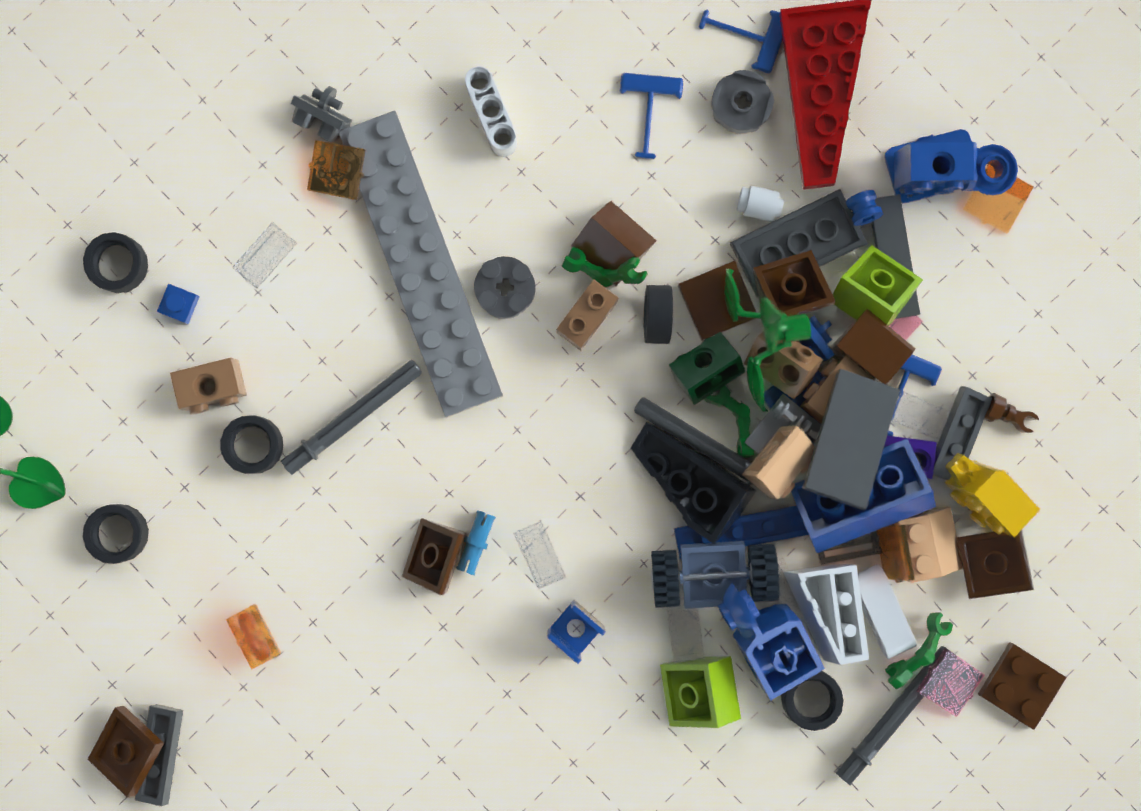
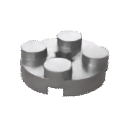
[711,70,774,134]
[474,256,536,319]

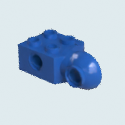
[894,142,1018,196]
[717,583,825,701]

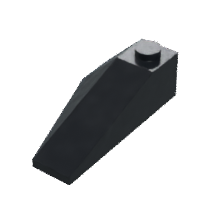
[630,422,757,544]

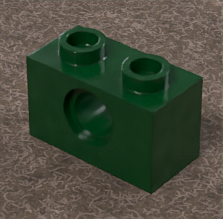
[669,331,746,405]

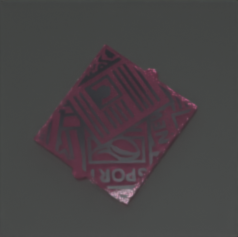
[917,648,985,717]

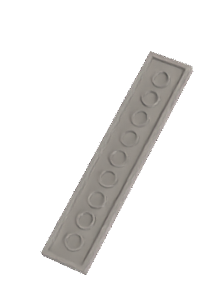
[339,110,503,417]

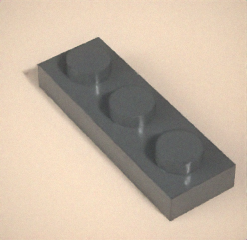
[933,386,992,480]
[134,704,183,807]

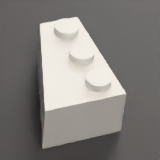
[783,563,869,665]

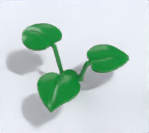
[724,269,811,412]
[0,396,66,509]

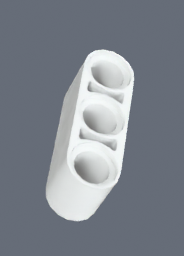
[465,66,517,157]
[858,564,917,659]

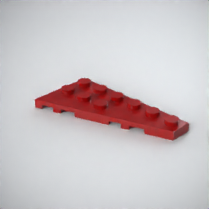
[779,0,872,190]

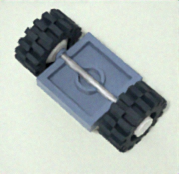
[651,541,780,609]

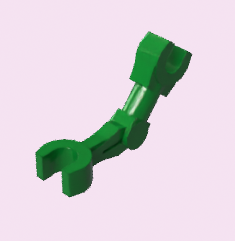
[561,247,648,288]
[704,385,754,458]
[885,612,953,689]

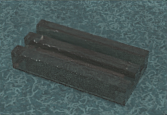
[817,531,882,565]

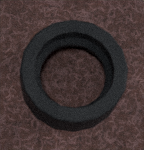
[83,232,148,293]
[643,285,673,344]
[220,415,283,474]
[82,504,149,564]
[781,671,844,731]

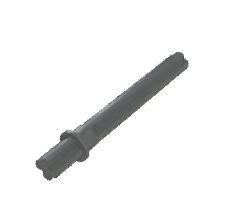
[280,360,422,475]
[634,397,754,485]
[836,646,956,786]

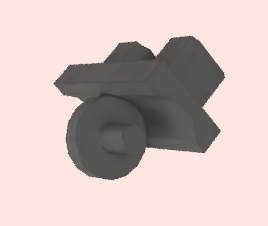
[290,86,353,142]

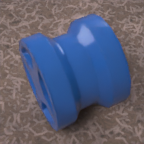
[845,190,883,226]

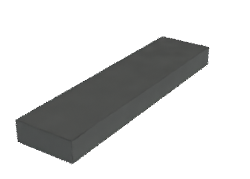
[871,194,921,319]

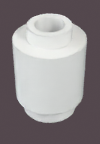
[736,185,784,222]

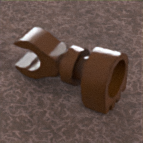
[984,393,1039,433]

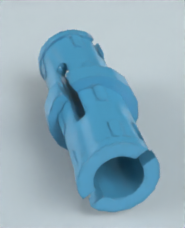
[456,510,496,576]

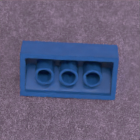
[791,439,936,553]

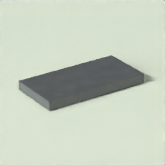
[730,189,868,298]
[802,368,900,510]

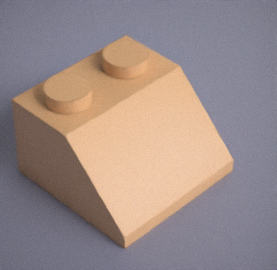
[742,426,815,500]
[890,507,963,583]

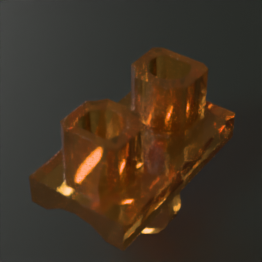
[226,604,282,669]

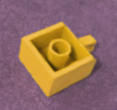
[944,453,1041,537]

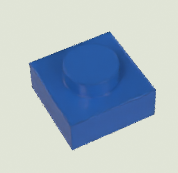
[157,283,200,324]

